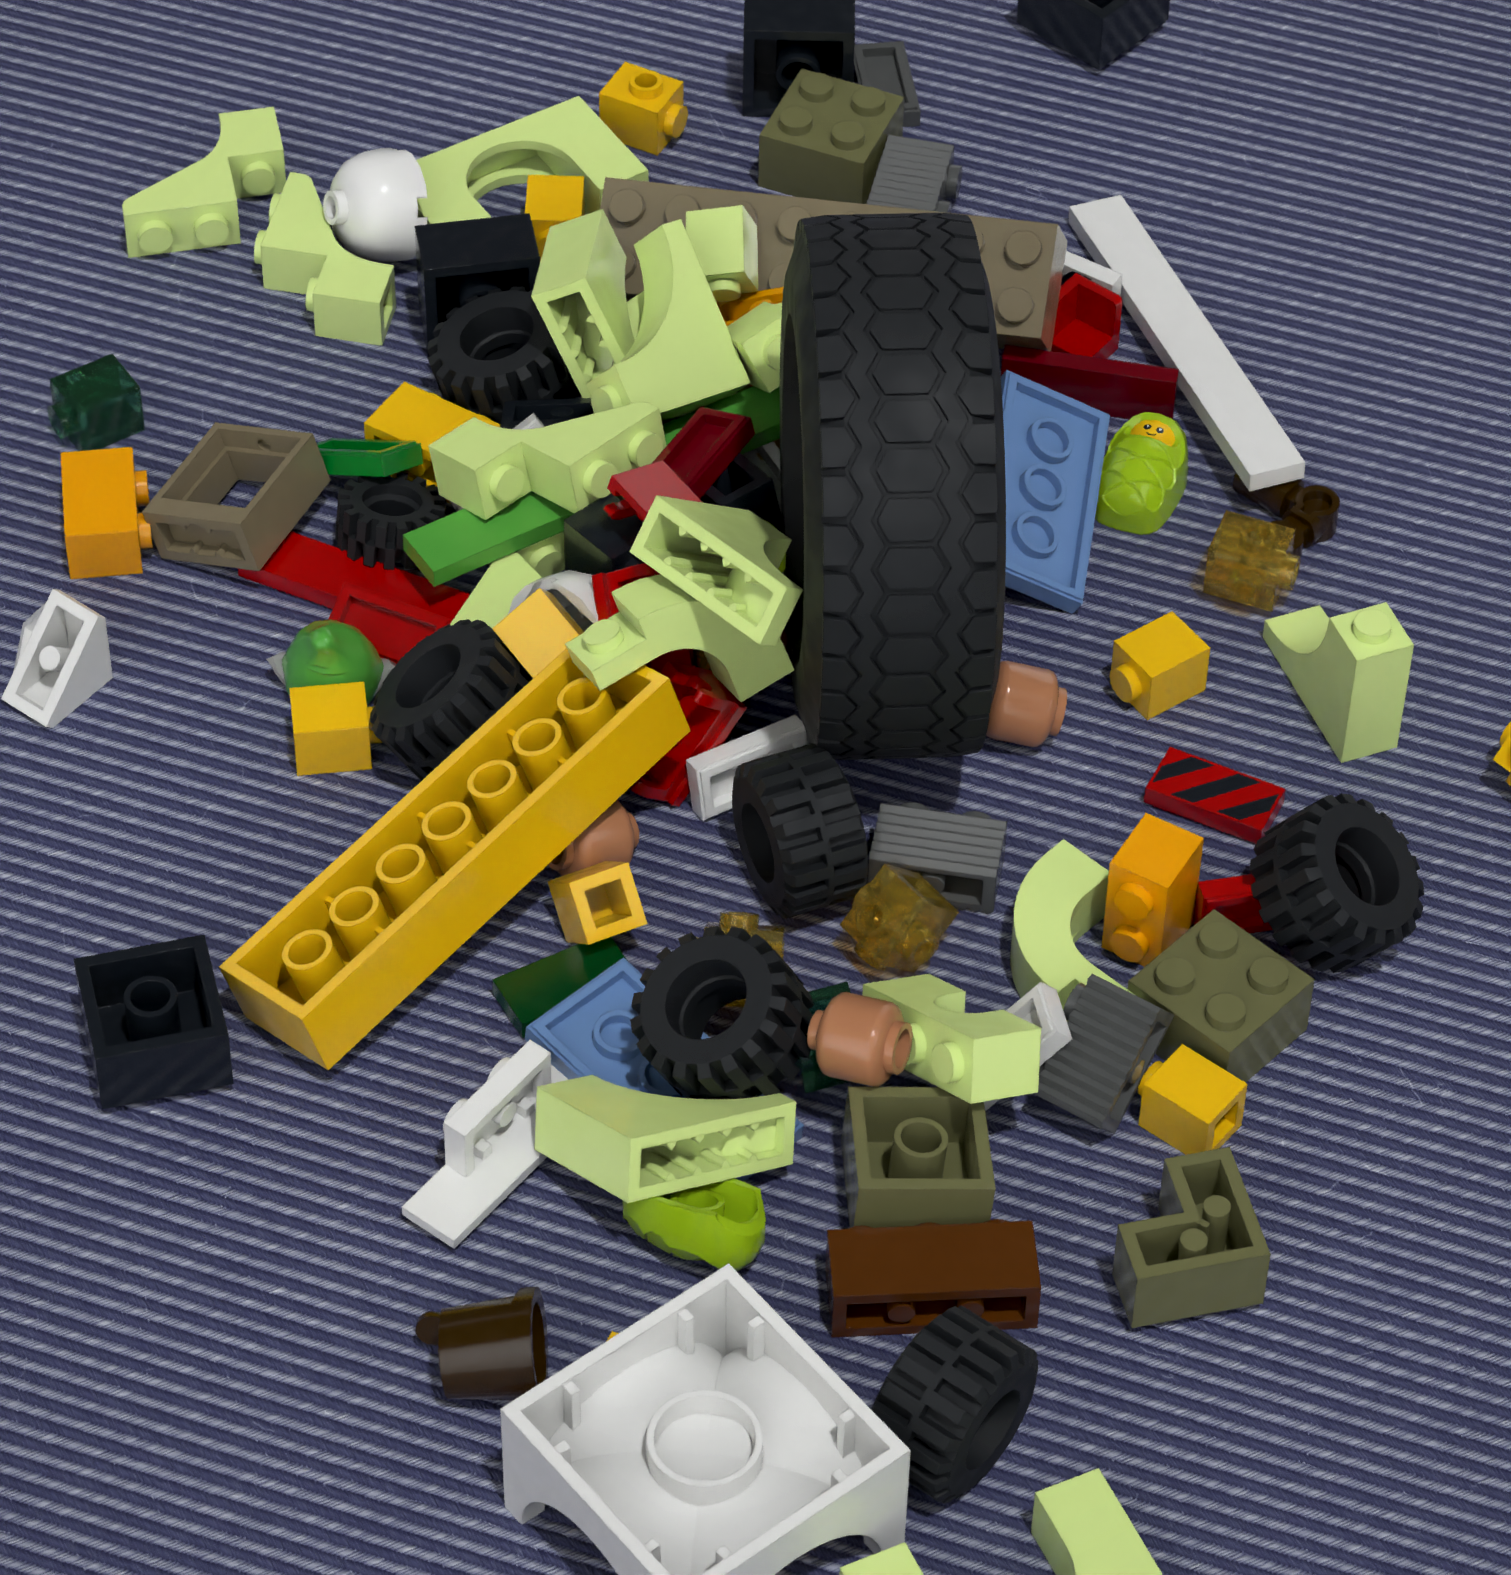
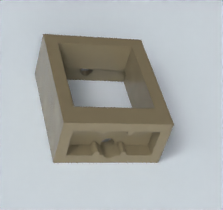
[142,422,331,571]

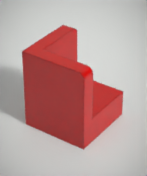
[1051,273,1123,359]

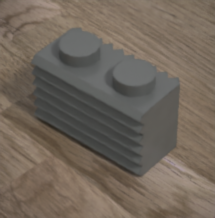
[867,135,962,213]
[867,802,1007,914]
[1033,974,1174,1134]

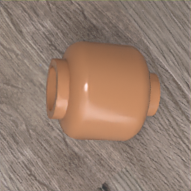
[986,661,1067,747]
[548,800,639,876]
[807,992,913,1087]

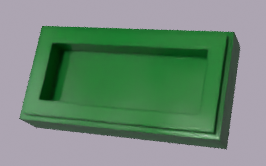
[317,438,424,477]

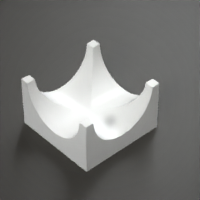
[500,1263,911,1575]

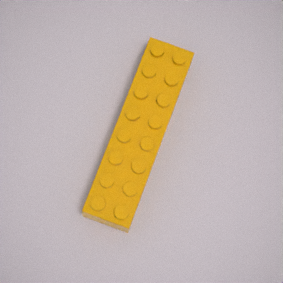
[219,648,691,1070]

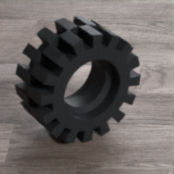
[335,472,446,570]

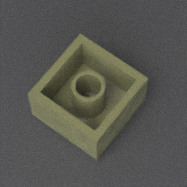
[758,69,904,204]
[1128,909,1315,1082]
[841,1087,995,1228]

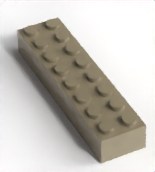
[600,177,1067,351]

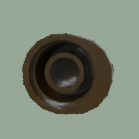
[416,1287,548,1400]

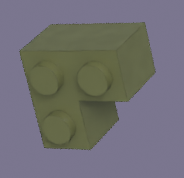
[1112,1147,1271,1328]

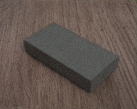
[853,41,921,127]

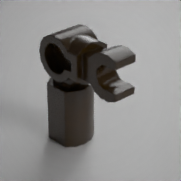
[1233,472,1340,569]

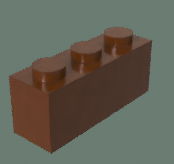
[825,1219,1041,1338]

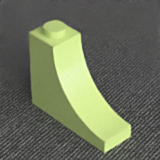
[531,209,634,398]
[586,219,751,421]
[629,495,803,647]
[1263,602,1414,763]
[535,1075,796,1203]

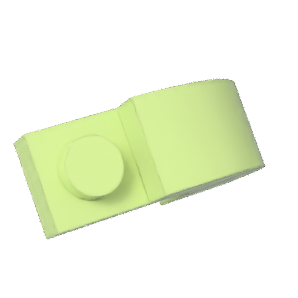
[565,574,794,702]
[1010,839,1135,1022]

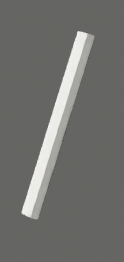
[1069,195,1305,491]

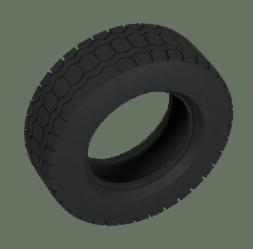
[780,213,1006,760]

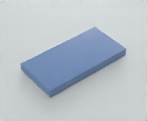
[1001,370,1110,614]
[525,957,804,1181]

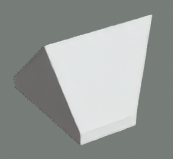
[1,589,113,728]

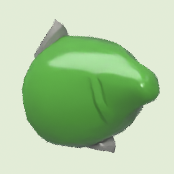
[266,620,396,706]

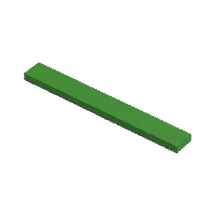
[403,386,780,587]

